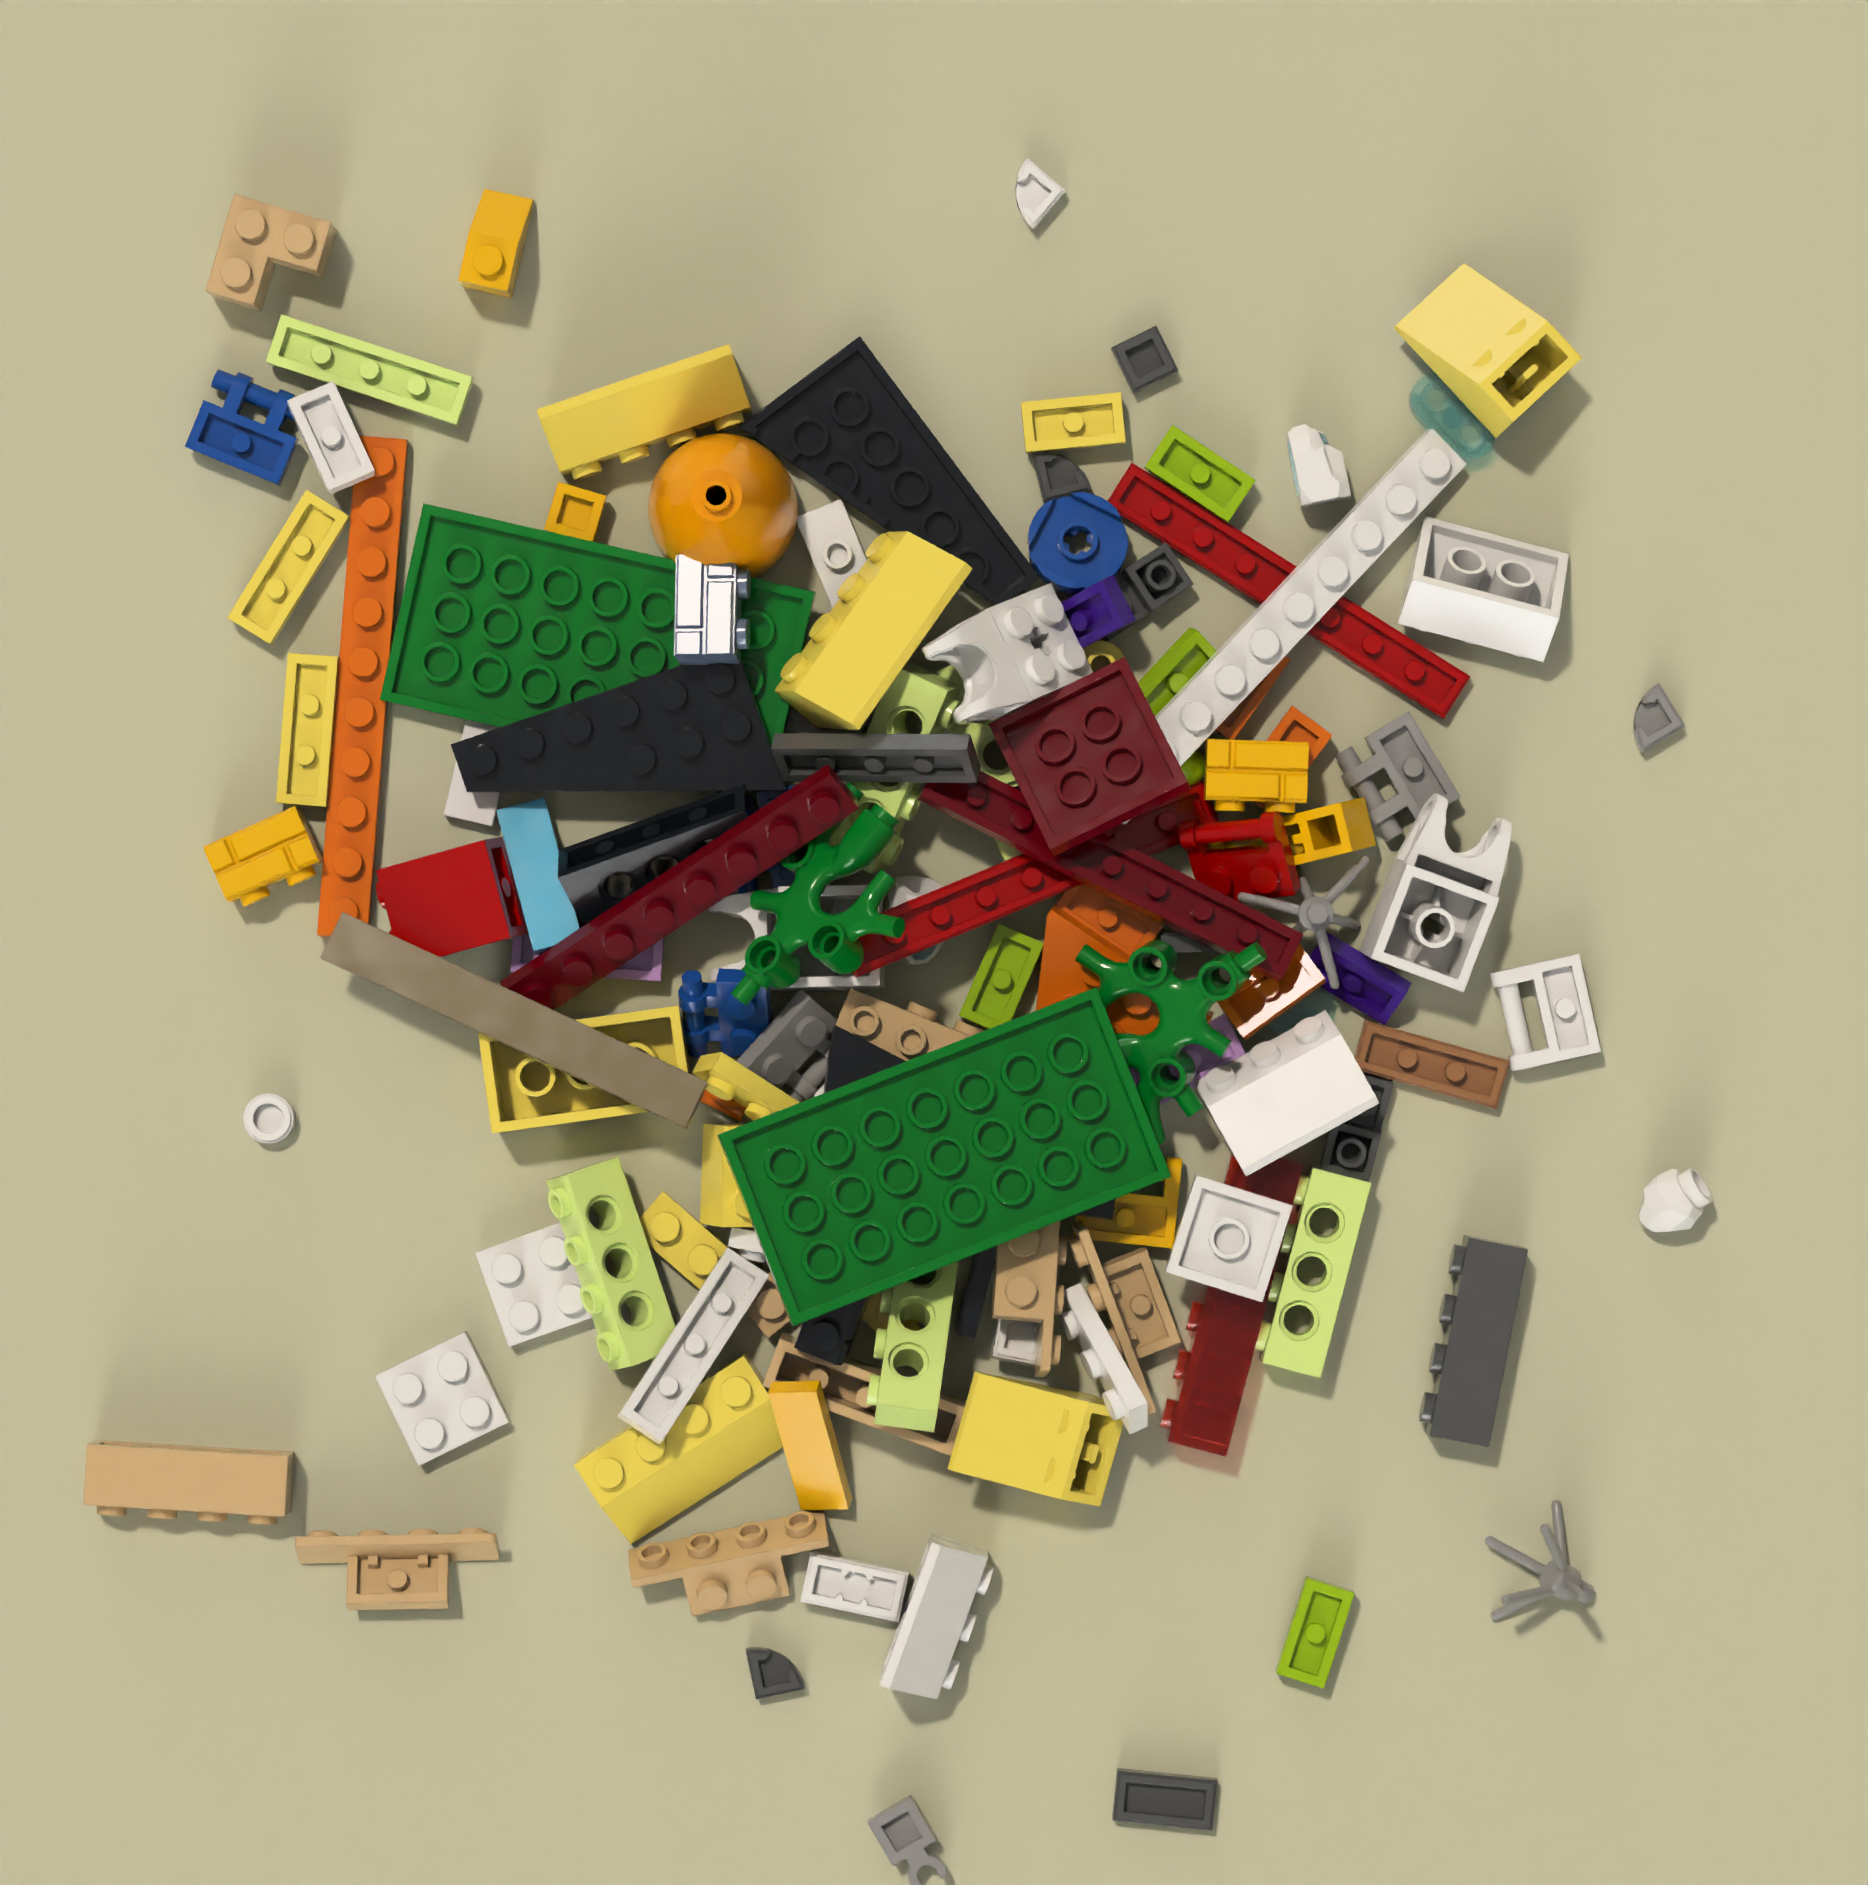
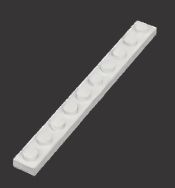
[1121,428,1467,824]

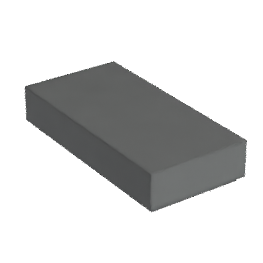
[1112,1768,1217,1830]

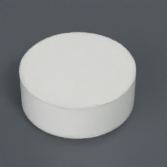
[243,1093,295,1143]

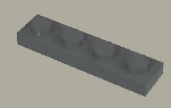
[771,732,981,783]

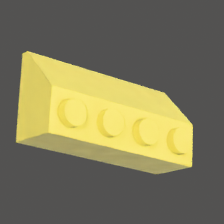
[537,344,752,480]
[774,531,973,730]
[574,1352,783,1544]

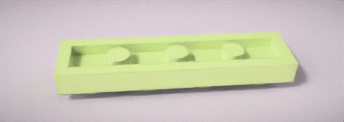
[266,314,474,426]

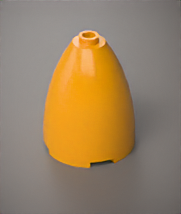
[648,433,799,578]

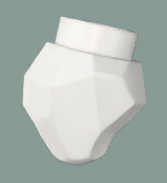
[1639,1167,1713,1232]

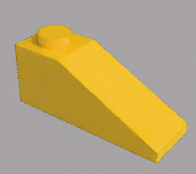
[1209,797,1376,865]

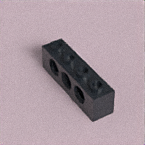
[558,784,758,924]

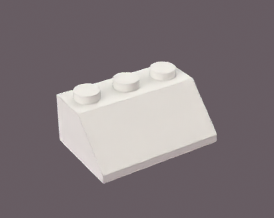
[1398,516,1569,662]
[1193,1010,1379,1176]
[880,1531,994,1699]

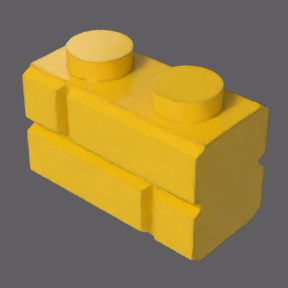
[1204,739,1309,813]
[203,806,323,907]

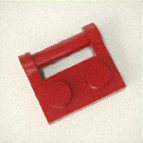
[1179,811,1301,901]

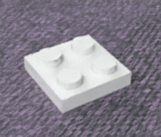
[1165,1174,1293,1302]
[475,1222,592,1347]
[375,1331,510,1466]

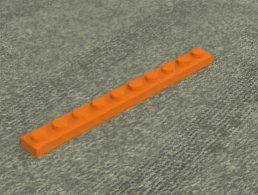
[317,436,409,936]

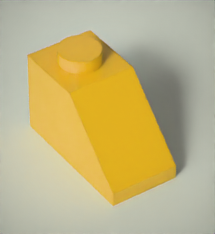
[458,189,534,298]

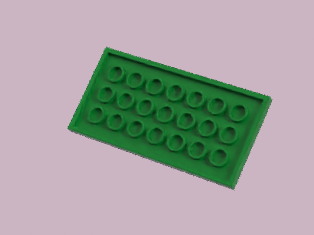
[380,503,816,746]
[717,987,1171,1326]

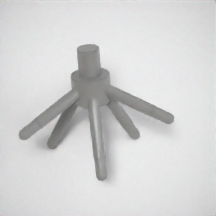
[1237,856,1369,989]
[1485,1500,1594,1620]

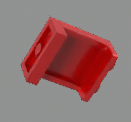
[376,837,528,957]

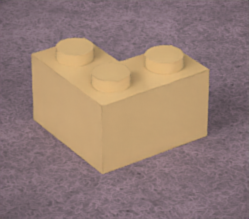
[205,194,338,312]

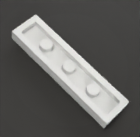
[617,1248,770,1444]

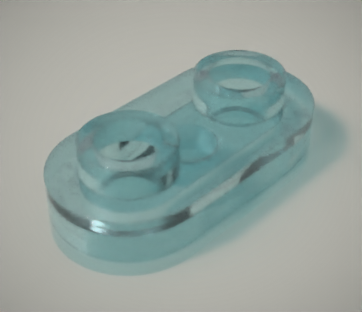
[1409,373,1495,461]

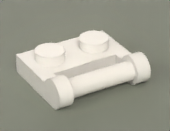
[1490,954,1601,1071]

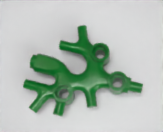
[730,782,905,1006]
[1075,940,1267,1144]

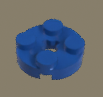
[1027,492,1128,594]

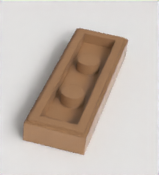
[1354,1020,1510,1109]

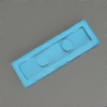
[496,797,580,955]

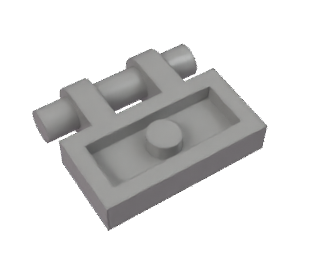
[1335,711,1460,842]
[737,989,837,1102]

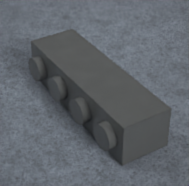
[1419,1235,1528,1447]

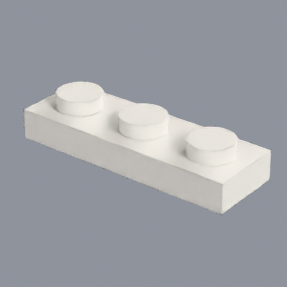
[1058,1283,1148,1434]

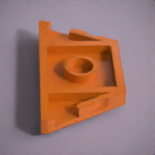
[1036,905,1214,1035]

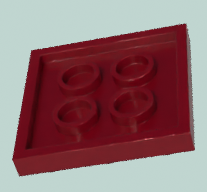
[989,657,1191,857]

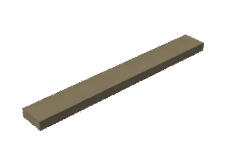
[320,912,708,1130]

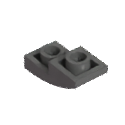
[1102,542,1194,642]
[1320,1072,1394,1182]

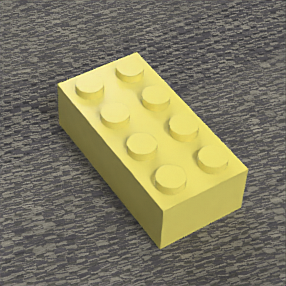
[478,1005,691,1133]

